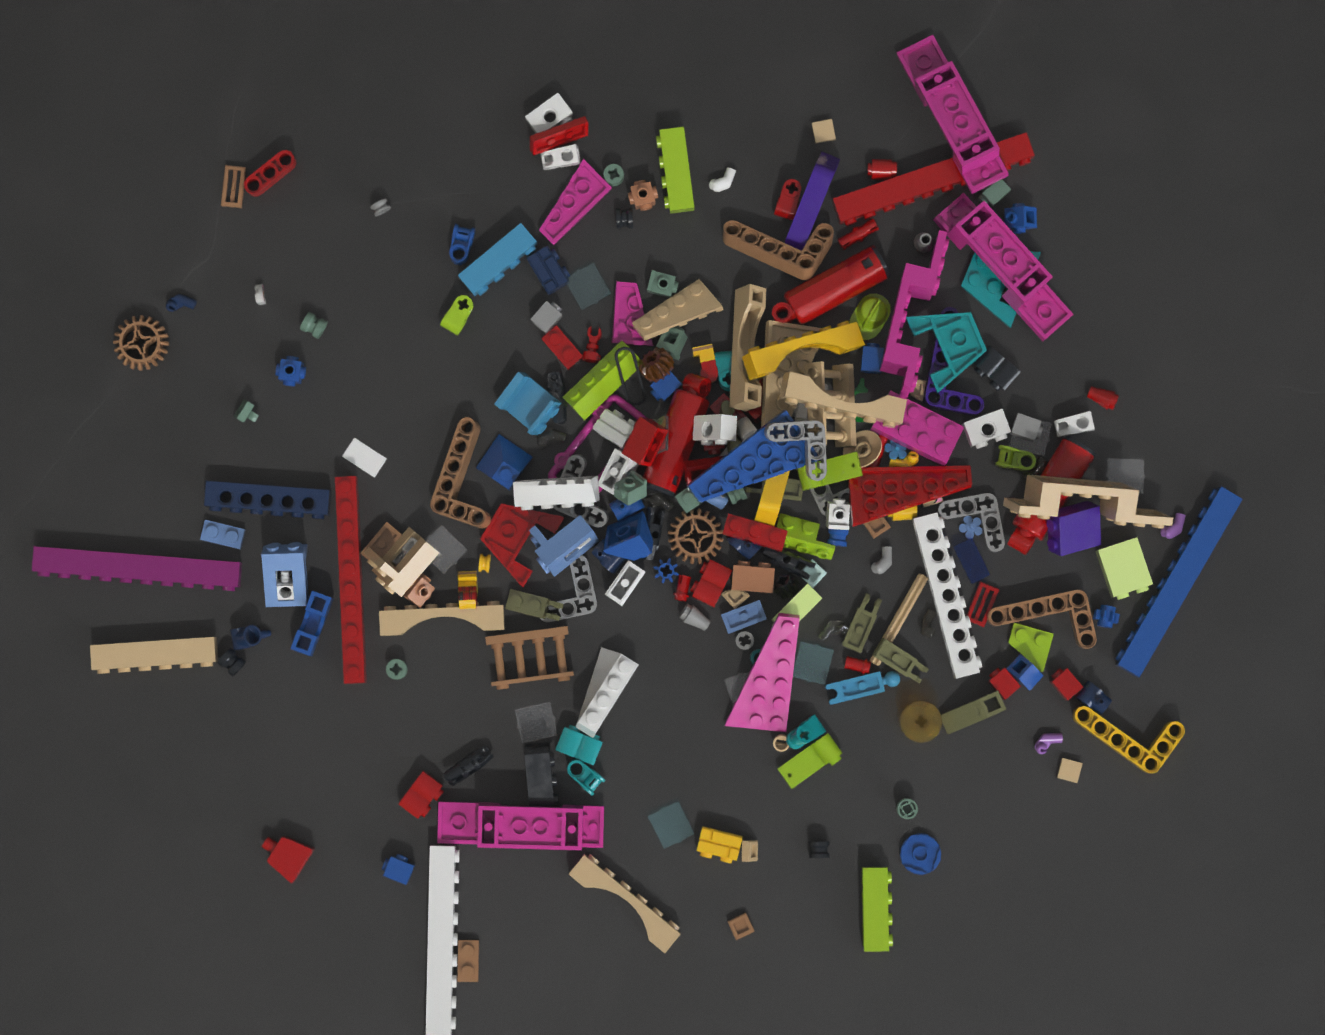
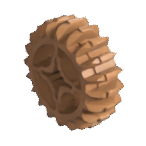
[113,315,169,371]
[668,509,723,564]

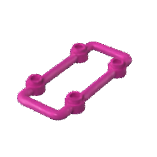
[548,394,646,493]

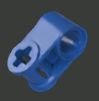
[449,224,476,265]

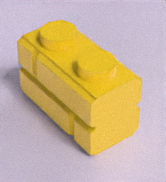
[696,826,743,864]

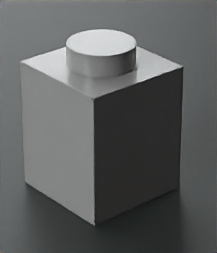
[530,301,563,334]
[1010,413,1043,442]

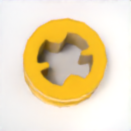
[478,554,491,573]

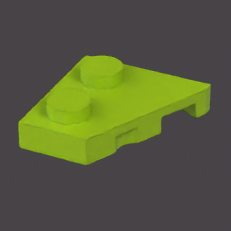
[1008,623,1054,672]

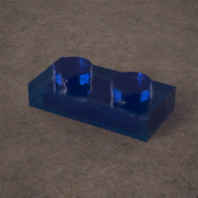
[953,538,990,584]

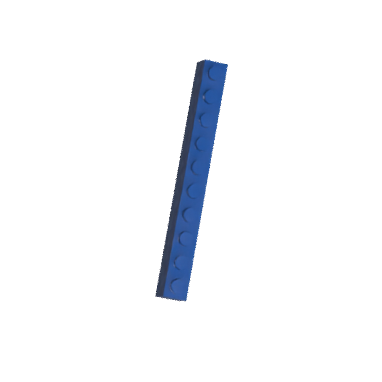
[1115,486,1243,677]

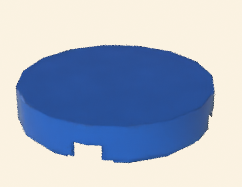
[900,833,941,875]

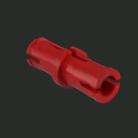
[837,218,879,250]

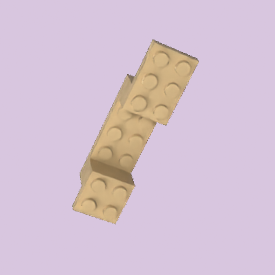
[1003,475,1173,529]

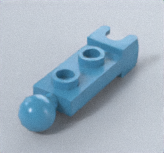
[825,671,900,705]

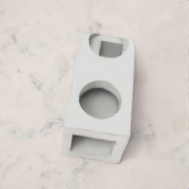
[540,144,581,170]
[1054,411,1095,437]

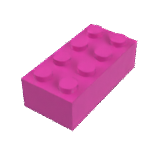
[870,390,964,466]

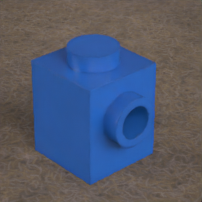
[860,343,884,374]
[650,371,682,402]
[1007,654,1044,691]
[382,854,415,885]

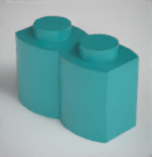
[555,725,603,765]

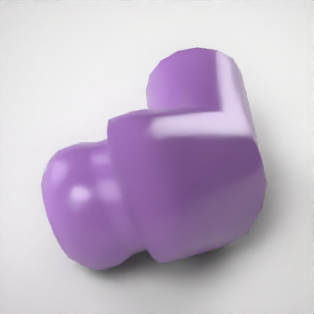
[1160,513,1186,539]
[1035,733,1063,754]

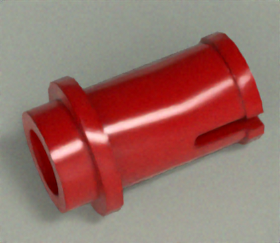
[673,575,691,602]
[844,656,871,675]

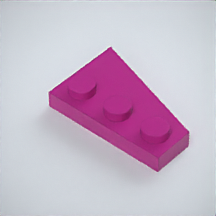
[612,282,653,347]

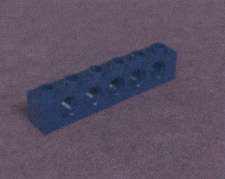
[204,481,332,519]

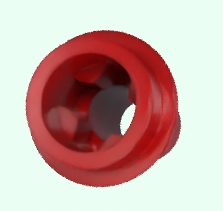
[1087,386,1119,410]

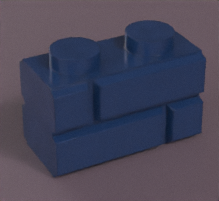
[527,246,570,295]

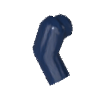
[166,294,197,312]

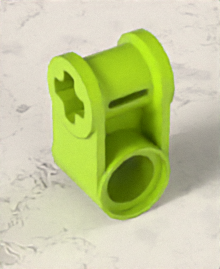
[440,295,473,336]
[995,445,1036,471]

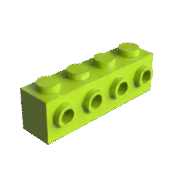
[656,127,694,214]
[563,341,640,420]
[861,867,893,952]

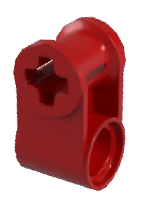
[774,179,801,220]

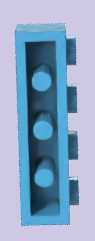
[458,223,537,297]

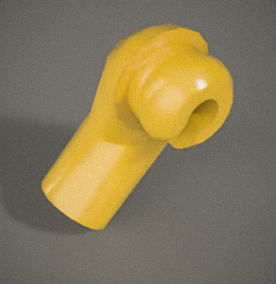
[889,451,919,467]

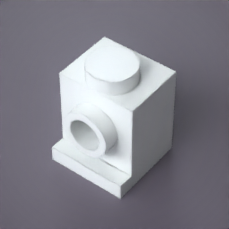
[826,498,850,530]

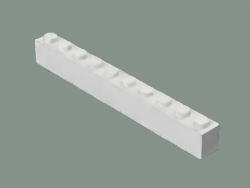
[426,845,460,1035]

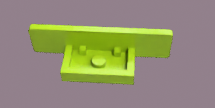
[777,513,835,560]

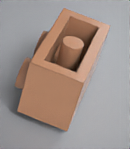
[731,560,775,593]

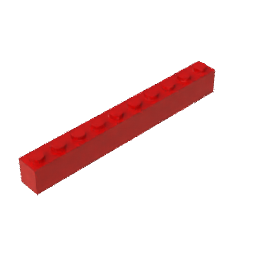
[832,132,1035,226]
[335,476,367,684]

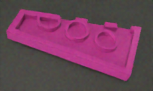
[539,159,612,246]

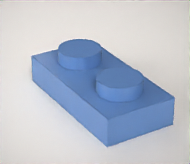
[200,520,246,550]
[721,600,767,634]

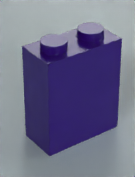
[1047,501,1101,556]

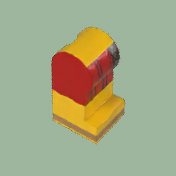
[691,344,718,383]
[458,571,478,609]

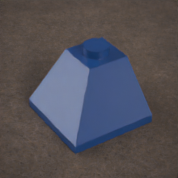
[476,434,533,491]
[604,511,653,561]

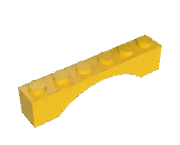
[742,321,865,380]

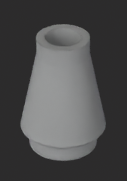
[914,232,934,253]
[679,604,711,631]

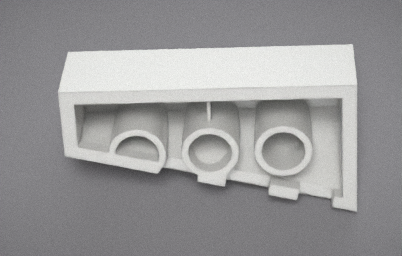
[513,476,600,510]
[576,647,639,738]

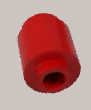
[867,159,897,180]

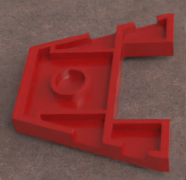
[480,503,564,587]

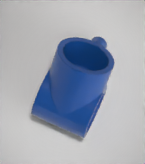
[609,499,645,522]

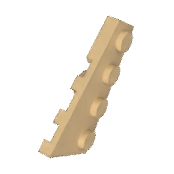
[632,279,723,341]

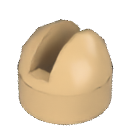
[773,734,789,752]

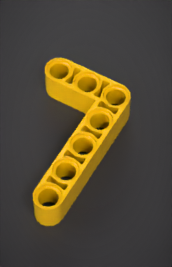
[754,471,790,527]
[1072,706,1185,773]

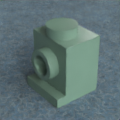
[978,179,1011,208]
[647,270,679,298]
[656,326,688,360]
[614,470,647,506]
[675,488,703,514]

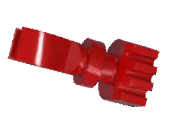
[582,327,602,364]

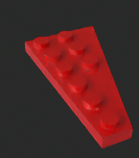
[848,465,972,527]

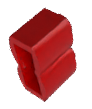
[690,559,733,608]
[398,770,444,819]

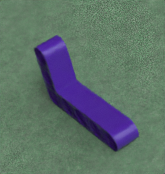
[784,152,840,251]
[924,307,984,415]

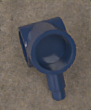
[726,537,762,561]
[592,538,627,574]
[230,625,271,650]
[1075,681,1112,715]

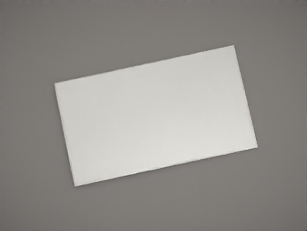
[342,438,387,478]

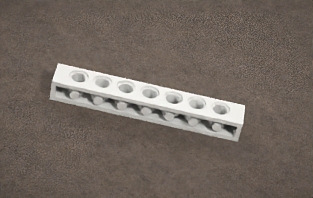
[912,513,982,679]

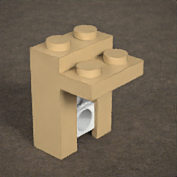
[364,527,439,597]

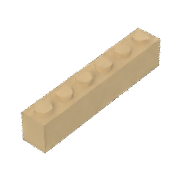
[90,637,218,674]

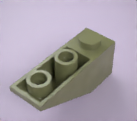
[939,691,1007,734]

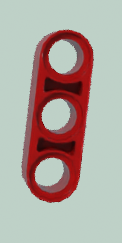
[244,150,296,197]

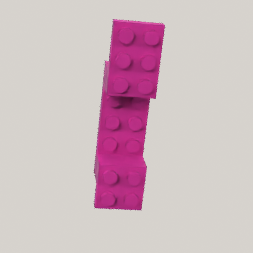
[897,35,1009,194]
[933,193,1074,342]
[880,230,949,398]
[437,801,604,850]

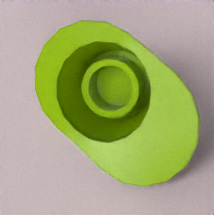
[849,294,891,340]

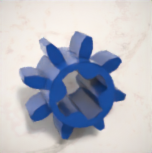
[654,558,679,583]
[1093,605,1120,628]

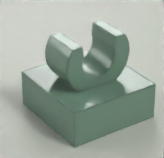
[233,399,259,423]

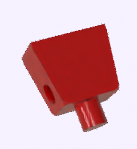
[262,836,315,883]

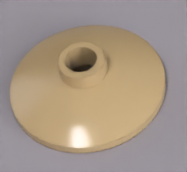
[843,430,882,468]

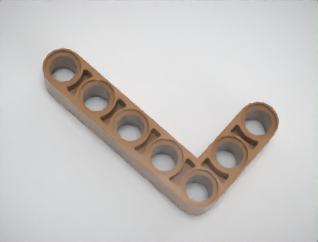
[723,220,834,280]
[430,417,491,529]
[987,590,1097,649]

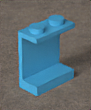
[494,372,561,435]

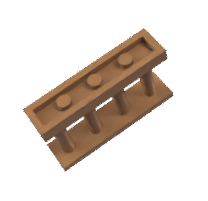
[485,626,574,690]

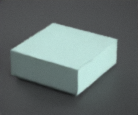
[801,559,827,588]

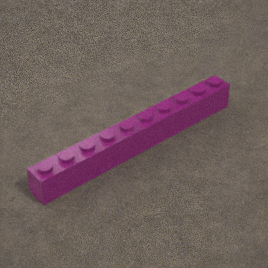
[32,546,242,591]

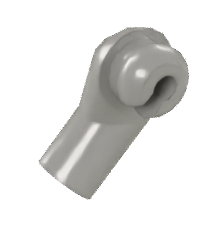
[871,547,892,574]

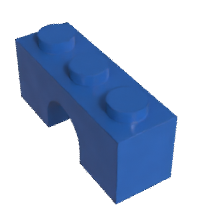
[291,591,334,656]

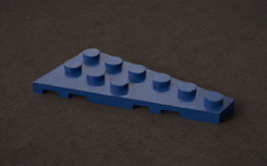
[686,410,821,503]

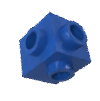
[1004,203,1037,234]
[275,356,306,387]

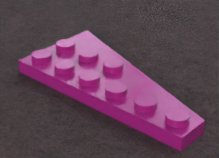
[725,613,800,732]

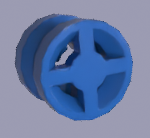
[827,529,849,547]

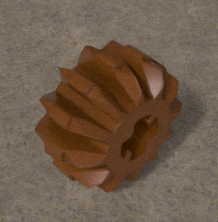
[639,347,674,383]

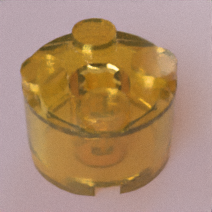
[899,701,942,743]

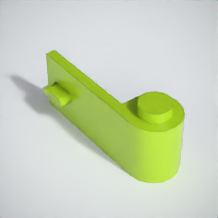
[797,452,863,491]
[777,733,842,789]

